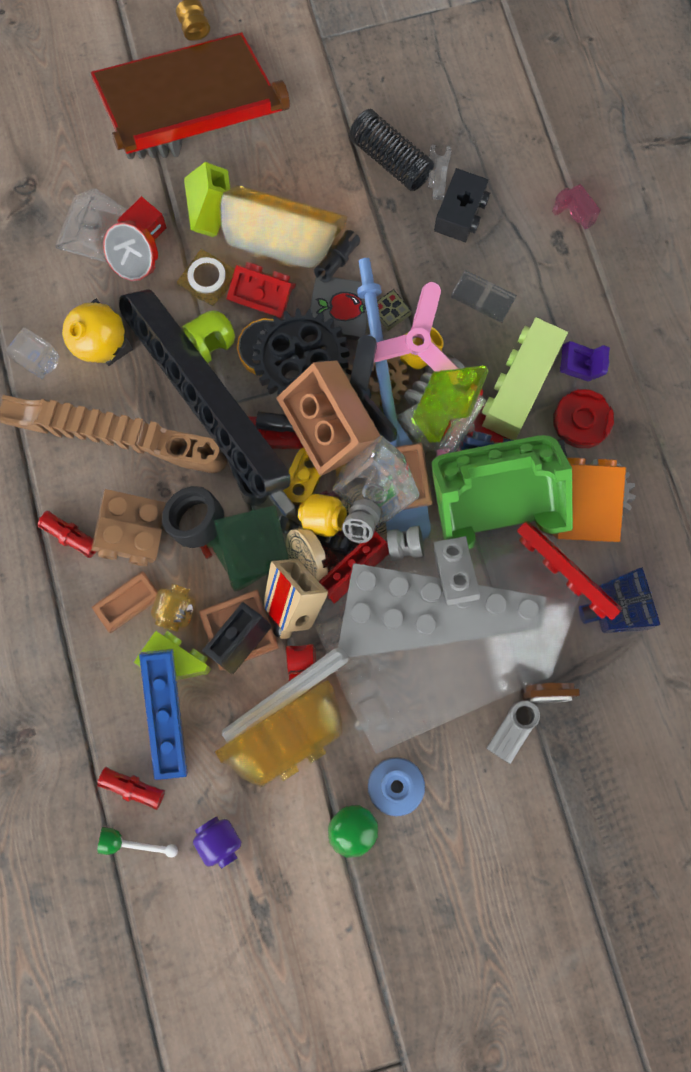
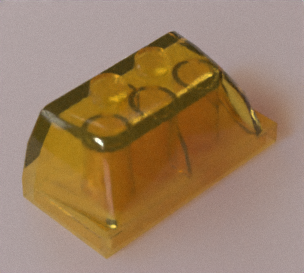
[220,185,347,268]
[215,679,342,788]

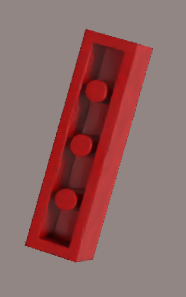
[319,531,389,604]

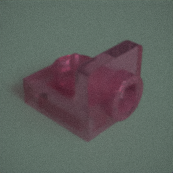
[552,184,601,230]

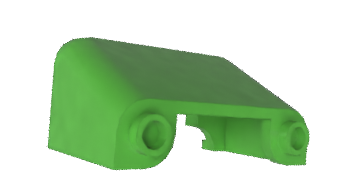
[432,435,573,550]

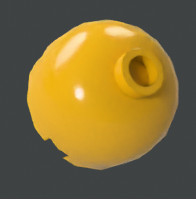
[62,303,125,363]

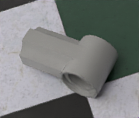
[486,701,540,764]

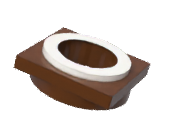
[523,683,580,703]

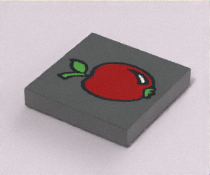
[310,275,368,340]

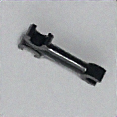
[275,515,356,557]

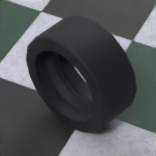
[162,486,224,548]

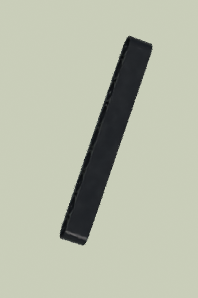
[119,289,291,498]

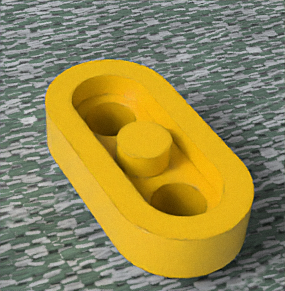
[283,447,321,506]

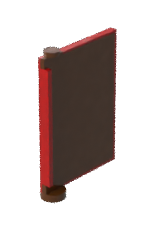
[91,32,290,154]

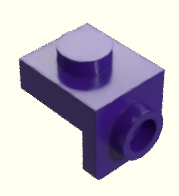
[560,341,610,382]

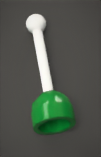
[97,827,178,858]

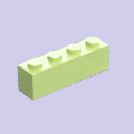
[482,317,568,440]

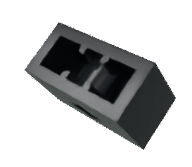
[434,168,491,243]

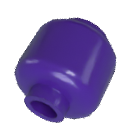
[193,816,242,869]

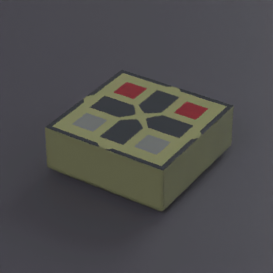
[377,289,411,331]

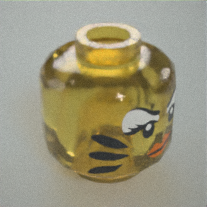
[151,583,196,632]

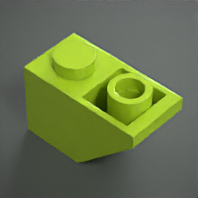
[184,162,231,237]
[134,631,211,680]

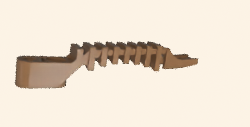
[0,395,227,473]

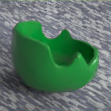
[328,805,378,858]

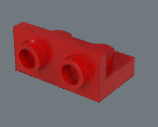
[226,261,296,318]

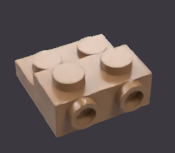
[91,489,166,566]

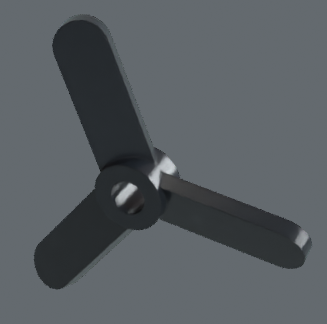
[350,335,397,443]

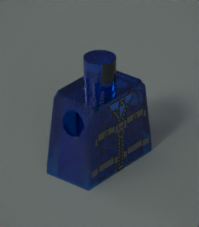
[578,567,661,633]

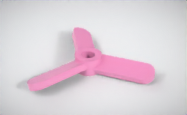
[374,282,464,387]

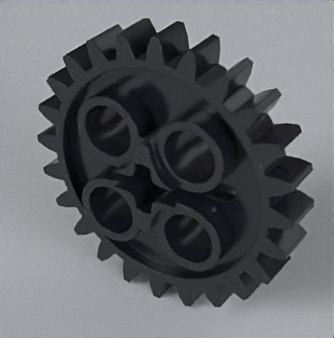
[252,308,350,396]

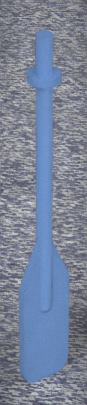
[357,258,431,540]

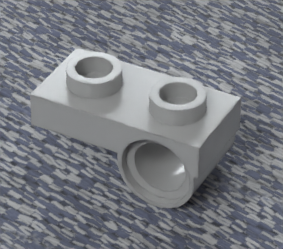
[434,536,480,605]

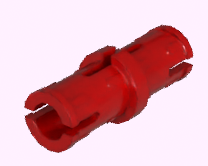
[37,511,96,558]
[97,767,165,810]

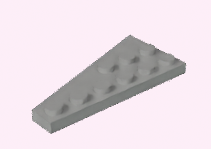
[338,563,546,658]

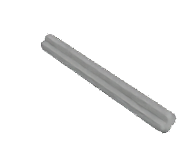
[222,647,349,744]

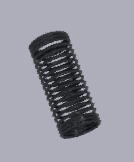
[349,109,434,191]

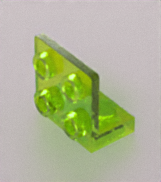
[413,366,489,443]

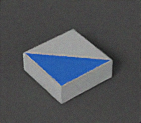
[269,490,296,519]

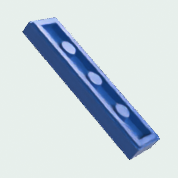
[139,649,188,780]

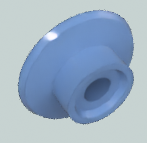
[368,757,425,816]

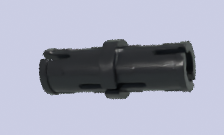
[314,230,360,282]

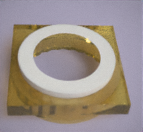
[177,249,235,306]

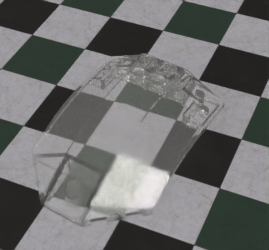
[315,520,581,754]

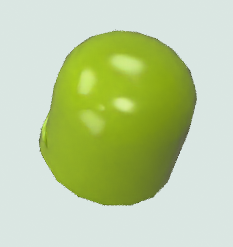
[182,310,235,363]

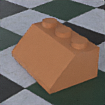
[276,360,382,476]

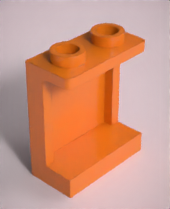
[553,457,626,542]

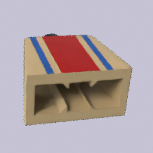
[264,559,328,639]

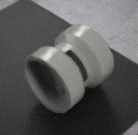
[342,499,381,543]
[387,526,424,562]

